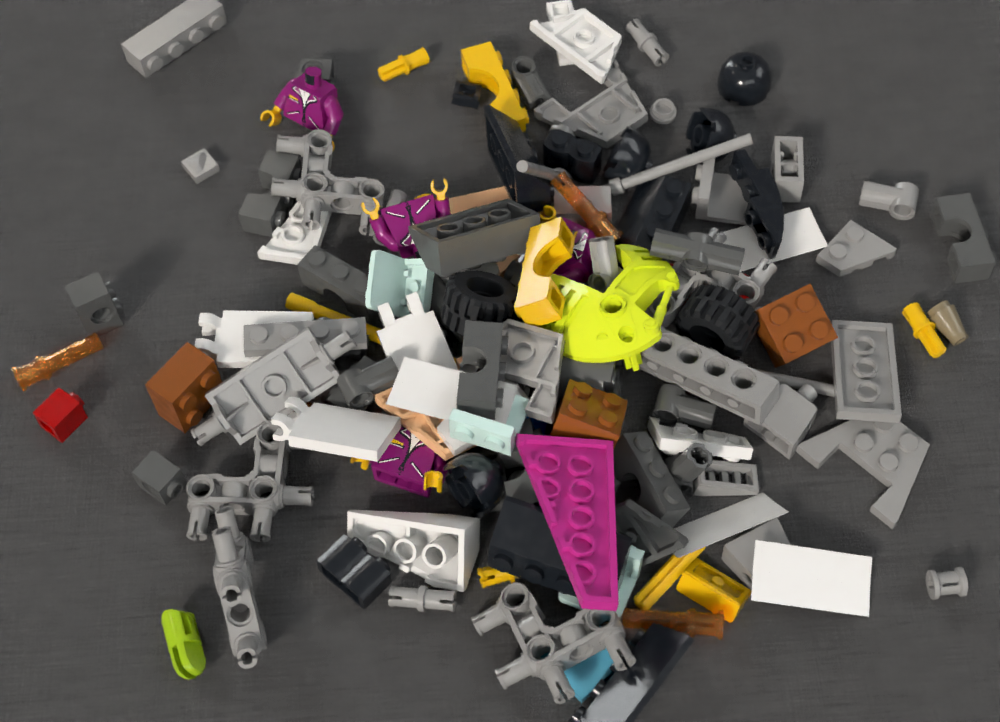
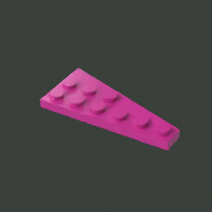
[515,433,619,611]

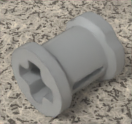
[926,567,968,600]

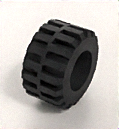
[440,270,518,336]
[675,284,760,360]

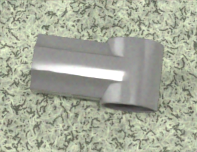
[859,181,919,220]
[588,236,623,293]

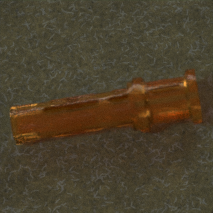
[550,171,624,242]
[11,332,104,392]
[622,607,724,640]

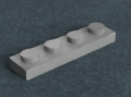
[243,317,367,357]

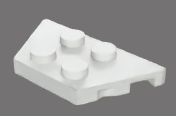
[530,8,622,84]

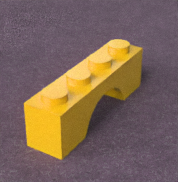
[461,41,529,132]
[514,217,575,327]

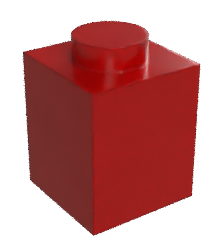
[32,387,88,443]

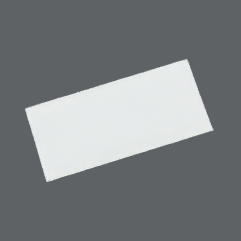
[716,207,828,272]
[386,357,518,424]
[673,492,789,558]
[751,540,872,617]

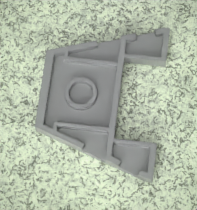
[534,59,648,149]
[459,319,565,424]
[796,420,930,529]

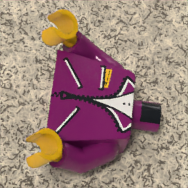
[260,66,344,152]
[361,178,451,259]
[540,205,596,283]
[350,427,449,498]

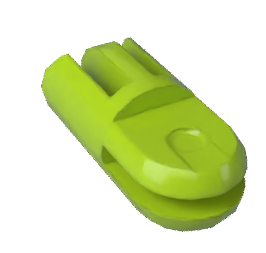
[161,609,206,680]

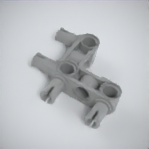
[271,129,385,236]
[645,227,777,328]
[186,420,314,542]
[212,506,268,669]
[471,582,636,704]

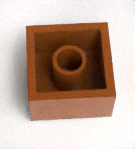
[754,283,838,368]
[145,342,222,433]
[549,379,628,450]

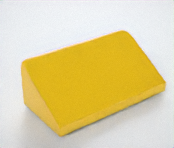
[676,558,752,623]

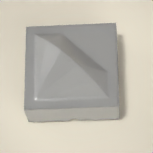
[181,148,220,184]

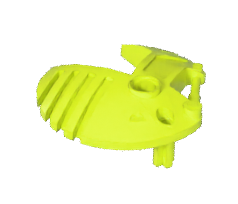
[538,244,680,371]

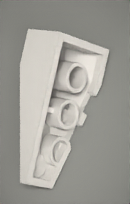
[347,510,480,592]

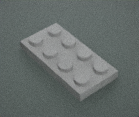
[831,320,902,423]

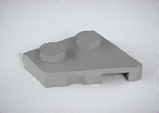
[816,220,897,277]

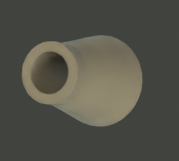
[927,300,969,346]

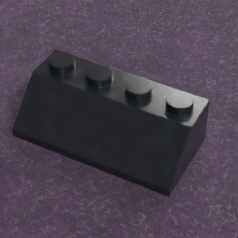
[484,105,554,212]
[614,175,692,270]
[487,495,632,597]
[569,622,694,722]

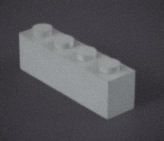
[121,0,227,78]

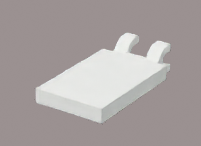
[377,292,458,371]
[195,310,314,368]
[271,396,401,462]

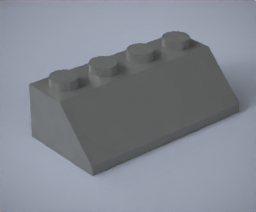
[408,199,540,277]

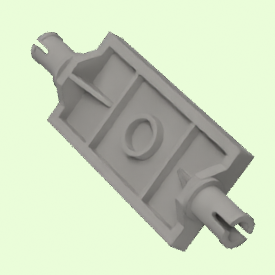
[191,326,357,446]

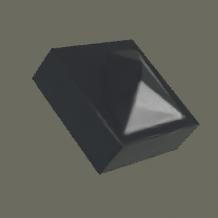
[451,80,482,109]

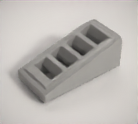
[691,460,759,496]

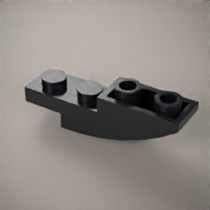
[729,149,784,259]

